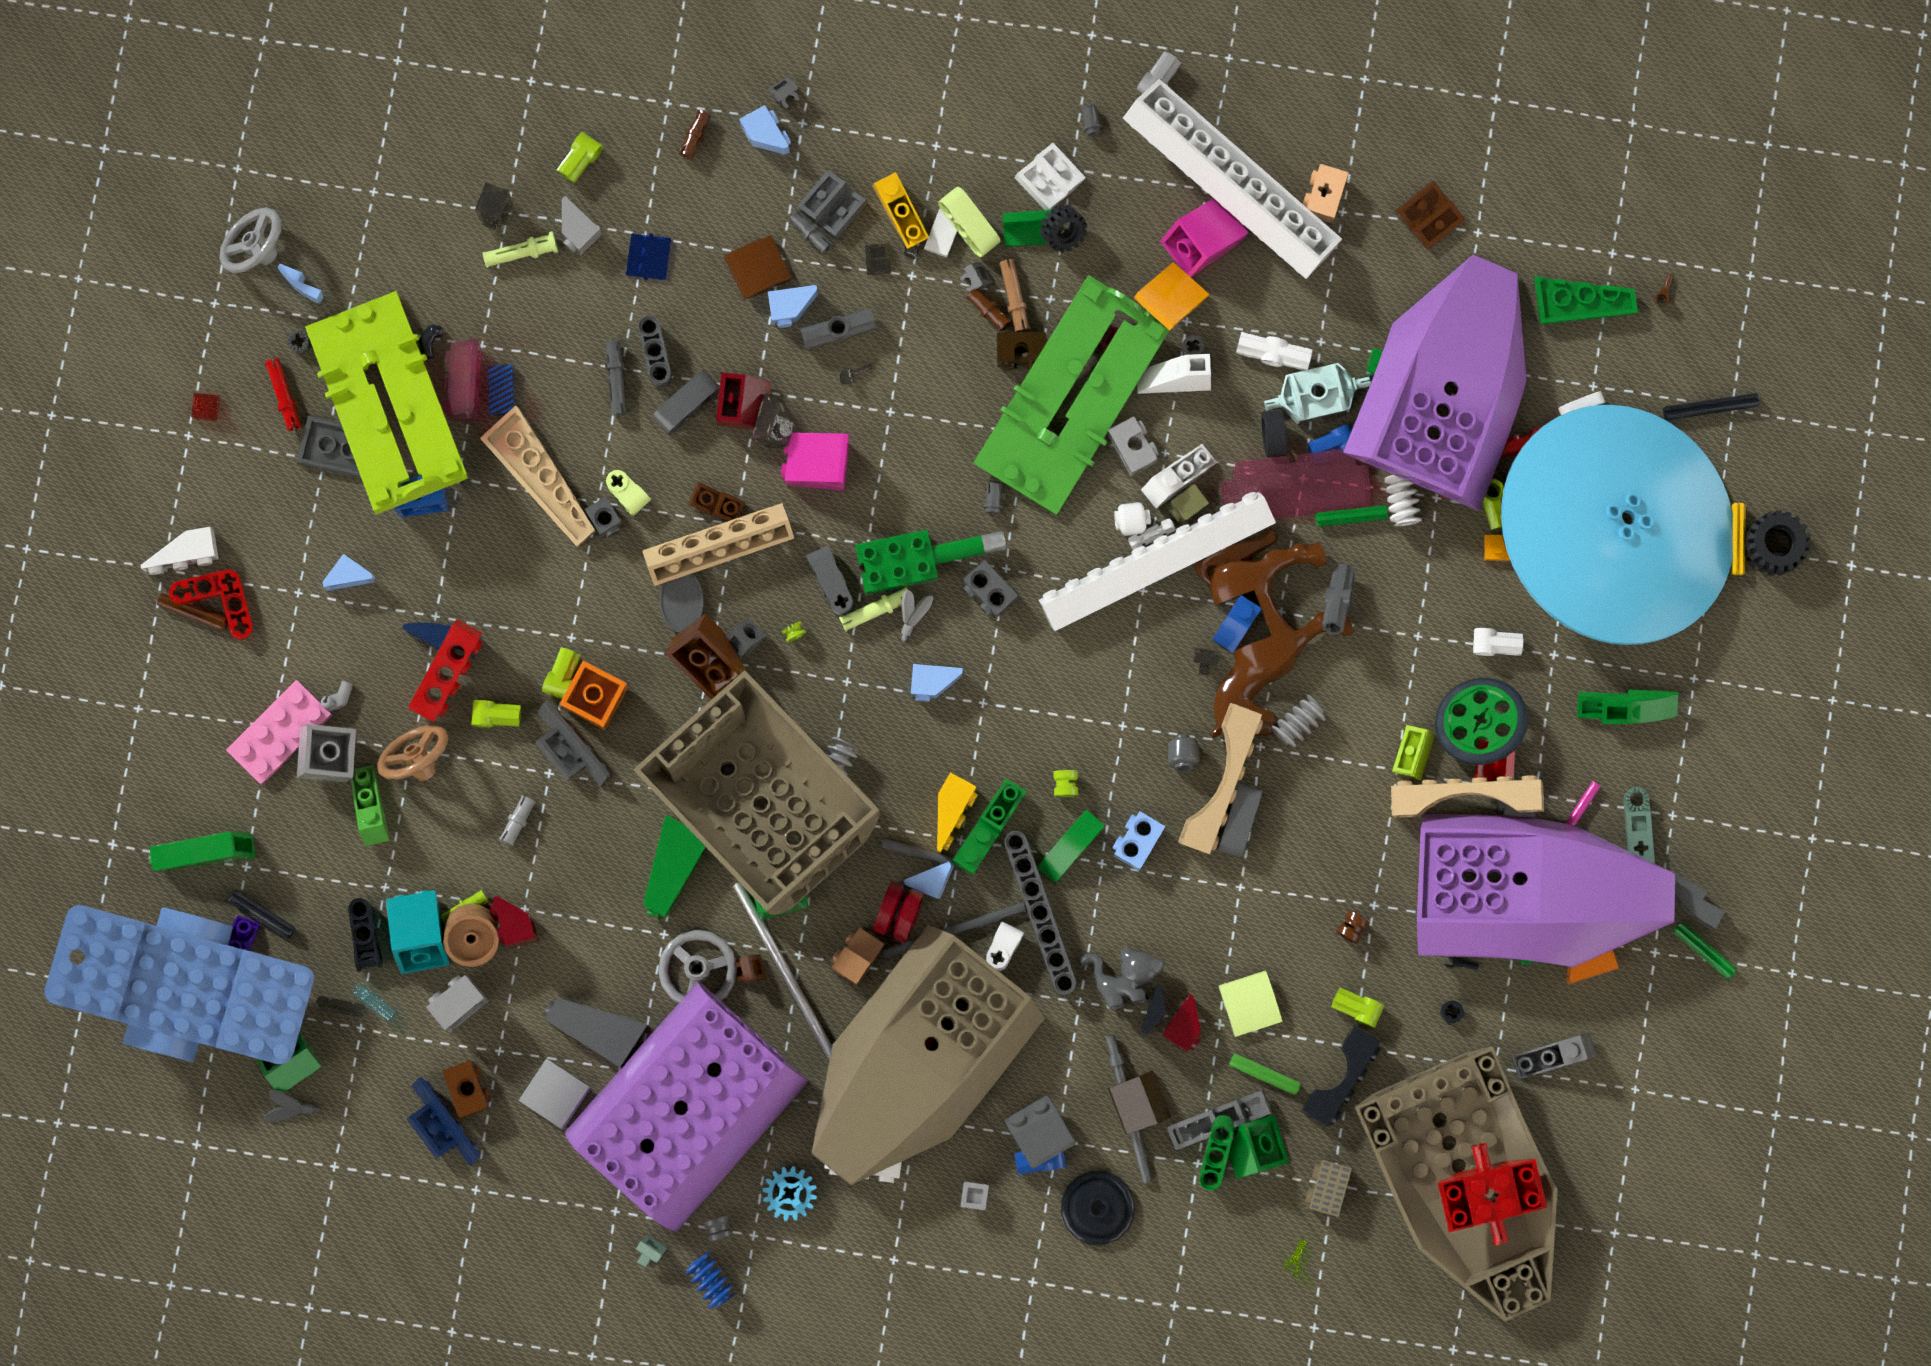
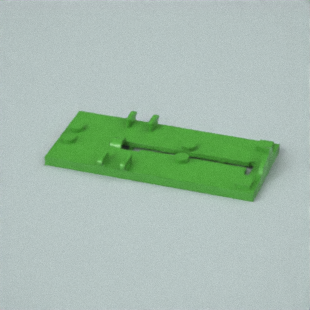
[973,275,1170,515]

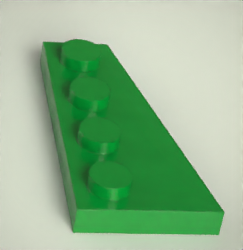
[1533,276,1638,325]

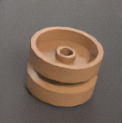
[443,904,499,967]

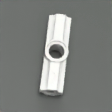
[1236,332,1312,371]

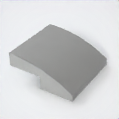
[519,1059,591,1130]

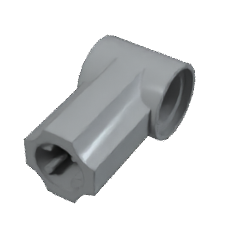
[1136,52,1181,94]

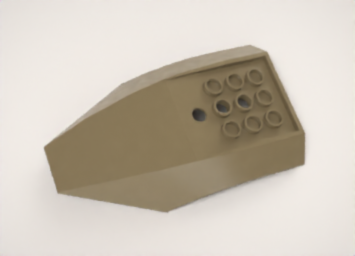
[811,925,1045,1185]
[1355,1046,1558,1322]

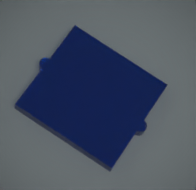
[626,233,671,281]

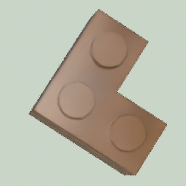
[830,927,885,987]

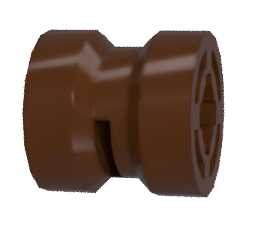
[1336,910,1370,944]

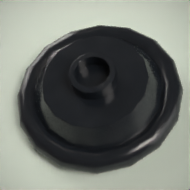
[1061,1171,1135,1245]

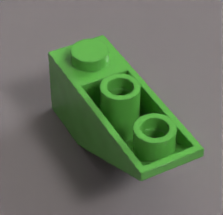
[351,765,389,847]

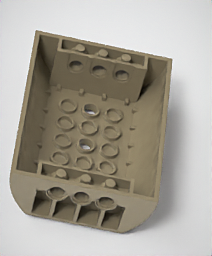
[633,670,880,915]

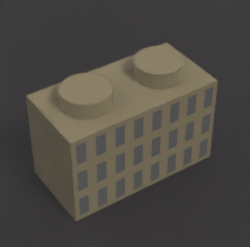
[1305,1160,1352,1217]

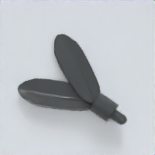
[265,1090,320,1122]

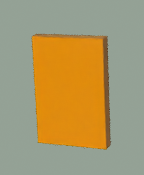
[1134,262,1209,330]

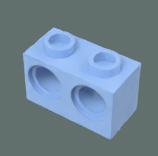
[1112,811,1165,871]

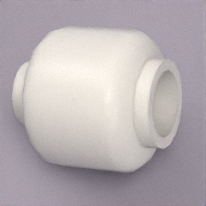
[1114,502,1151,536]

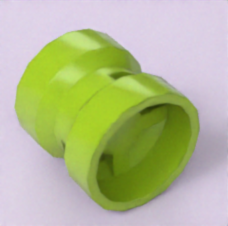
[1053,770,1078,797]

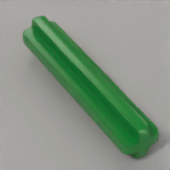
[1315,505,1388,527]
[1673,922,1737,979]

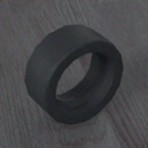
[1261,409,1287,458]

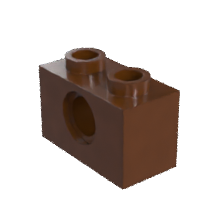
[442,1060,492,1119]

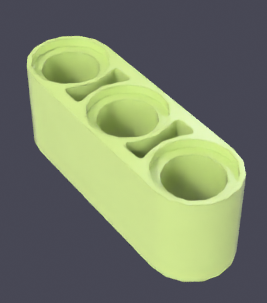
[938,187,1000,257]

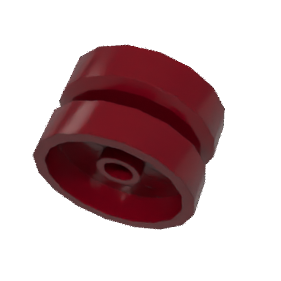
[873,881,924,943]

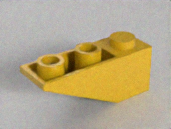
[872,172,929,249]
[937,772,978,853]

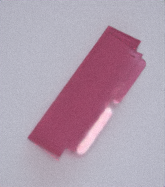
[1220,449,1371,519]

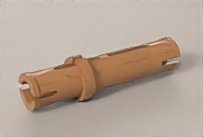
[999,259,1030,332]

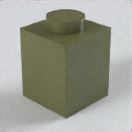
[1169,484,1209,524]

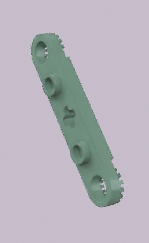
[1623,787,1655,864]

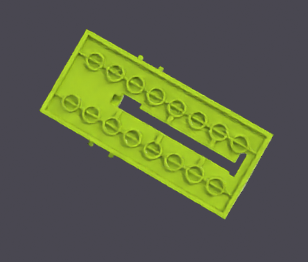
[305,291,468,515]

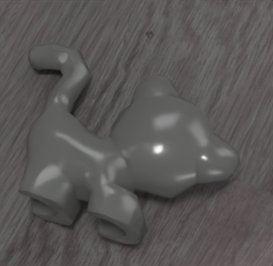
[1079,947,1164,1011]

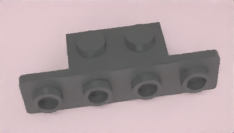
[535,700,610,786]

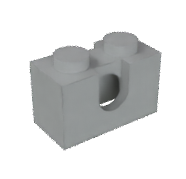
[1107,417,1159,477]

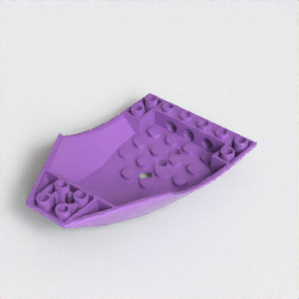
[1343,255,1527,511]
[1417,814,1675,968]

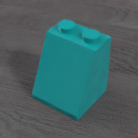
[386,890,450,974]

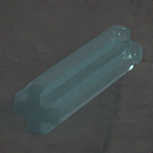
[352,983,397,1022]

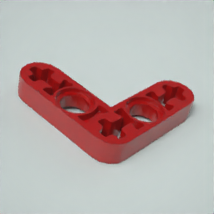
[169,570,252,640]

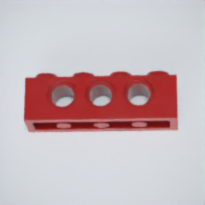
[408,619,483,722]

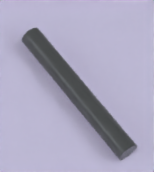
[881,838,954,865]

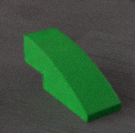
[1037,809,1105,884]

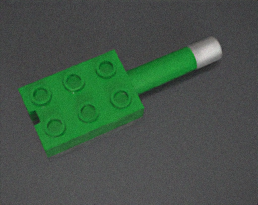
[855,530,1006,597]

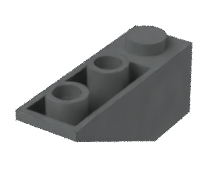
[1512,1032,1597,1080]

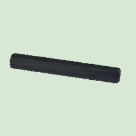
[1663,393,1760,420]

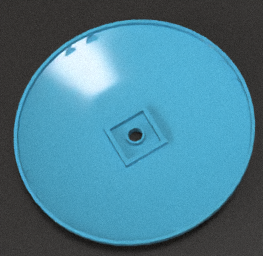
[1501,405,1733,645]

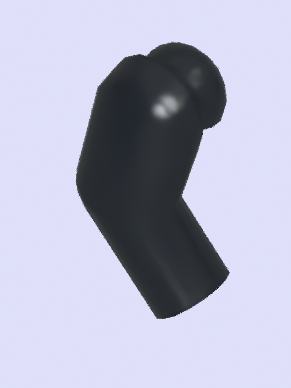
[419,324,443,360]

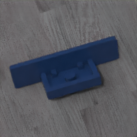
[407,1077,480,1166]

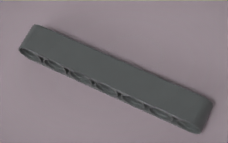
[1004,831,1076,996]

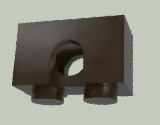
[997,332,1046,370]

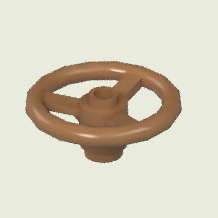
[377,725,449,781]

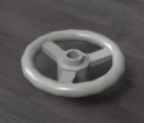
[219,207,282,273]
[658,930,738,1003]

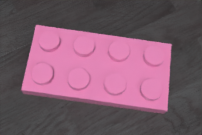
[226,680,332,785]

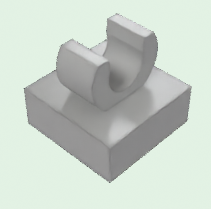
[960,1182,989,1210]

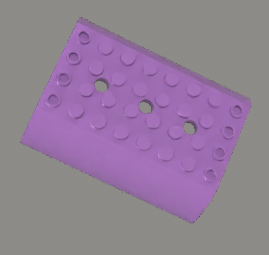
[565,981,810,1231]

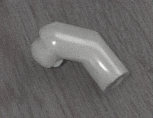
[321,681,354,711]

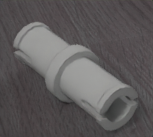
[499,795,536,846]

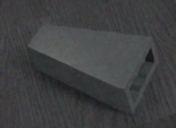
[544,998,649,1068]

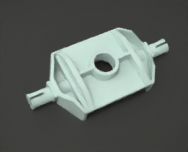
[1264,363,1371,424]

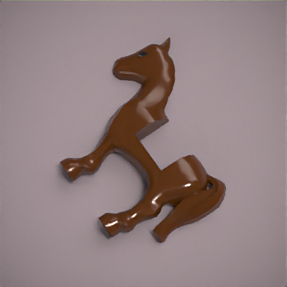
[1194,528,1353,738]

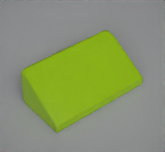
[1392,725,1435,780]

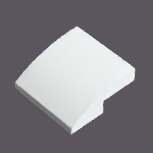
[1015,143,1086,210]

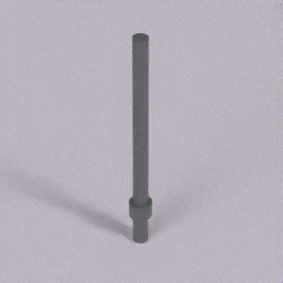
[882,902,1026,959]
[1105,1035,1152,1184]

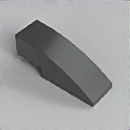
[1663,867,1725,931]

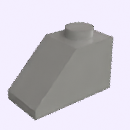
[562,196,602,255]

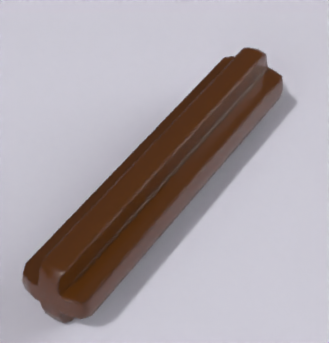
[157,593,227,631]

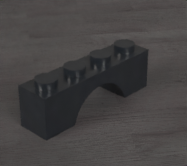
[1301,1026,1381,1127]

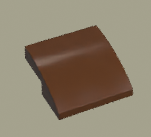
[1395,181,1466,249]
[724,235,791,300]

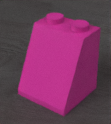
[1160,198,1249,278]
[781,433,850,491]

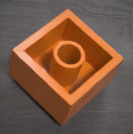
[560,661,629,730]

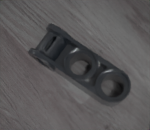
[348,898,383,972]

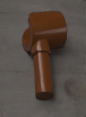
[1654,274,1674,307]

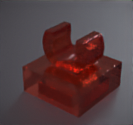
[191,393,220,421]

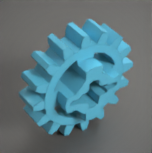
[762,1166,817,1221]

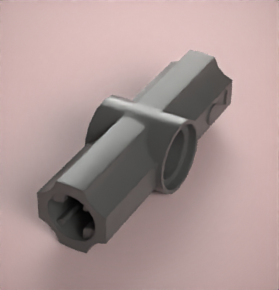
[800,308,876,350]
[1322,564,1355,635]

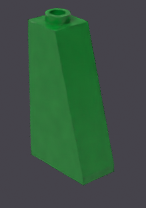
[643,815,707,920]
[149,831,256,872]

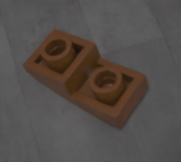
[688,482,745,522]

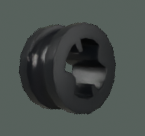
[1440,1001,1464,1023]

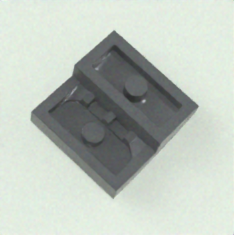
[797,170,868,240]

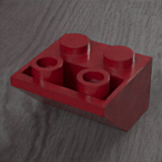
[716,372,772,431]
[490,896,539,949]

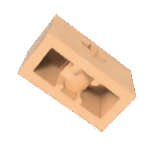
[1303,164,1348,223]

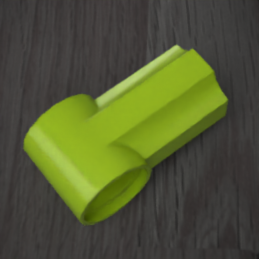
[557,132,603,183]
[1483,479,1504,530]
[542,647,581,699]
[471,700,521,728]
[1331,988,1385,1029]

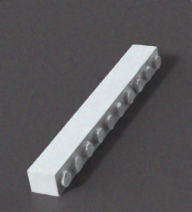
[1039,492,1276,631]

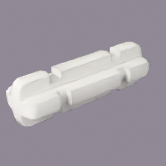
[1128,519,1175,550]

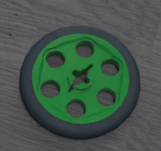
[1435,678,1528,765]

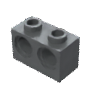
[963,560,1018,619]

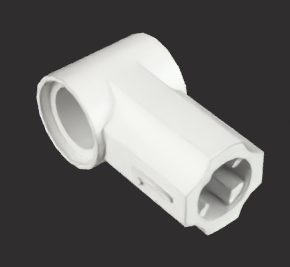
[1473,628,1523,656]

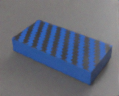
[488,365,514,415]

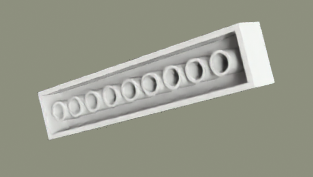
[1123,79,1342,279]

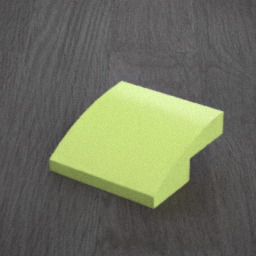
[1218,970,1282,1037]

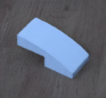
[278,263,324,304]

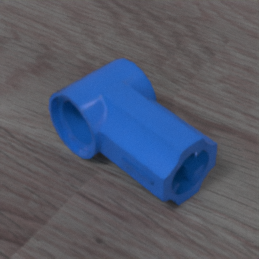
[1307,424,1352,463]
[1014,1152,1066,1175]

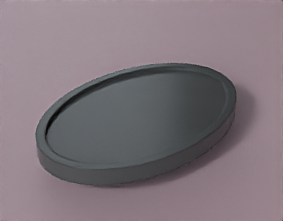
[659,573,704,633]

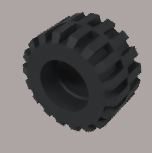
[1745,510,1811,576]

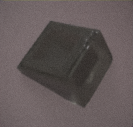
[865,244,891,275]

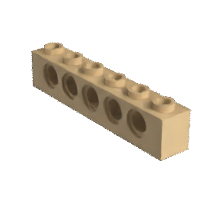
[642,503,794,586]

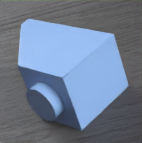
[768,285,818,328]
[911,664,963,702]

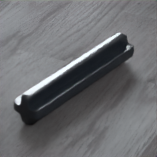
[228,890,296,939]

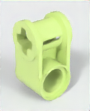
[606,470,651,516]

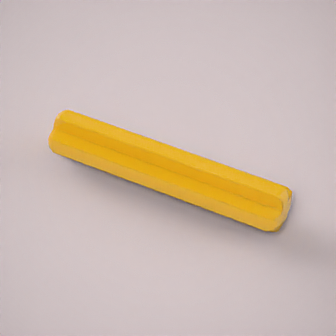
[1730,503,1746,575]

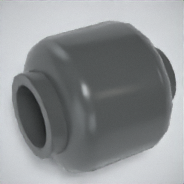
[1167,734,1200,773]

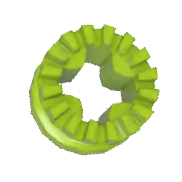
[782,621,807,643]

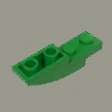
[1577,689,1678,724]
[952,778,1027,876]

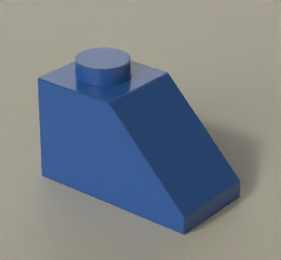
[1212,595,1262,653]

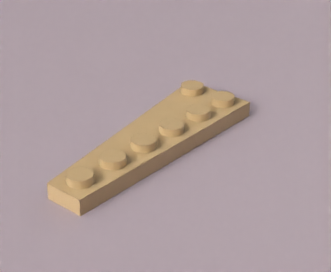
[480,406,596,547]

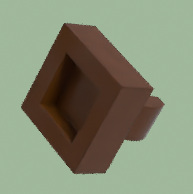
[735,954,766,982]

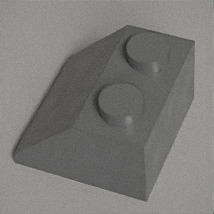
[1004,1095,1076,1169]

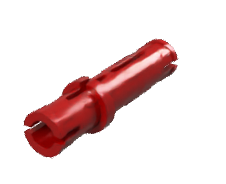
[264,358,302,431]

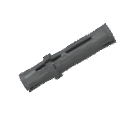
[605,341,627,416]

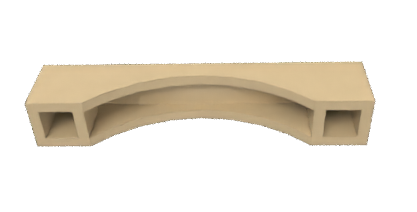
[1178,703,1263,854]
[1391,776,1544,818]

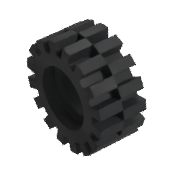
[1040,205,1088,253]

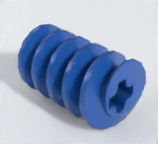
[686,1251,737,1309]

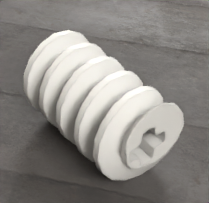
[1384,475,1422,526]

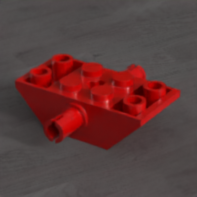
[1437,1143,1547,1245]

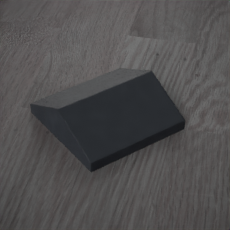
[1139,985,1166,1036]

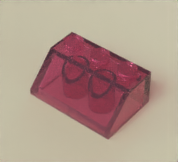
[443,339,483,422]

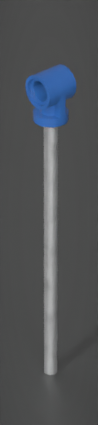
[733,882,832,1060]

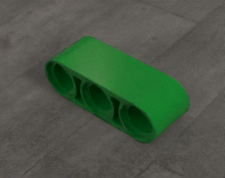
[1199,1115,1235,1191]

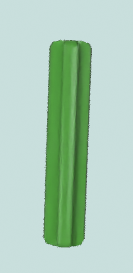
[1229,1054,1301,1095]

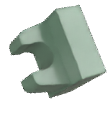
[636,1235,668,1267]

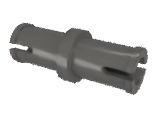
[789,210,833,255]

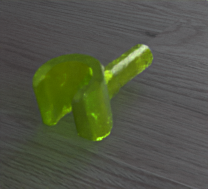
[1284,1240,1306,1275]

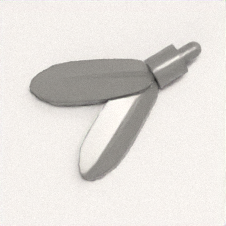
[901,590,933,641]

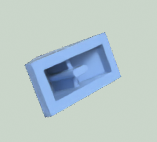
[323,554,375,591]
[903,862,954,899]

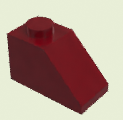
[1161,994,1202,1053]

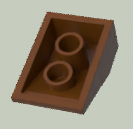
[665,614,748,700]

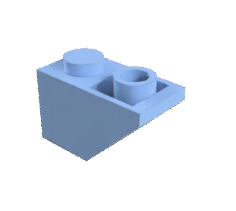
[739,105,791,155]

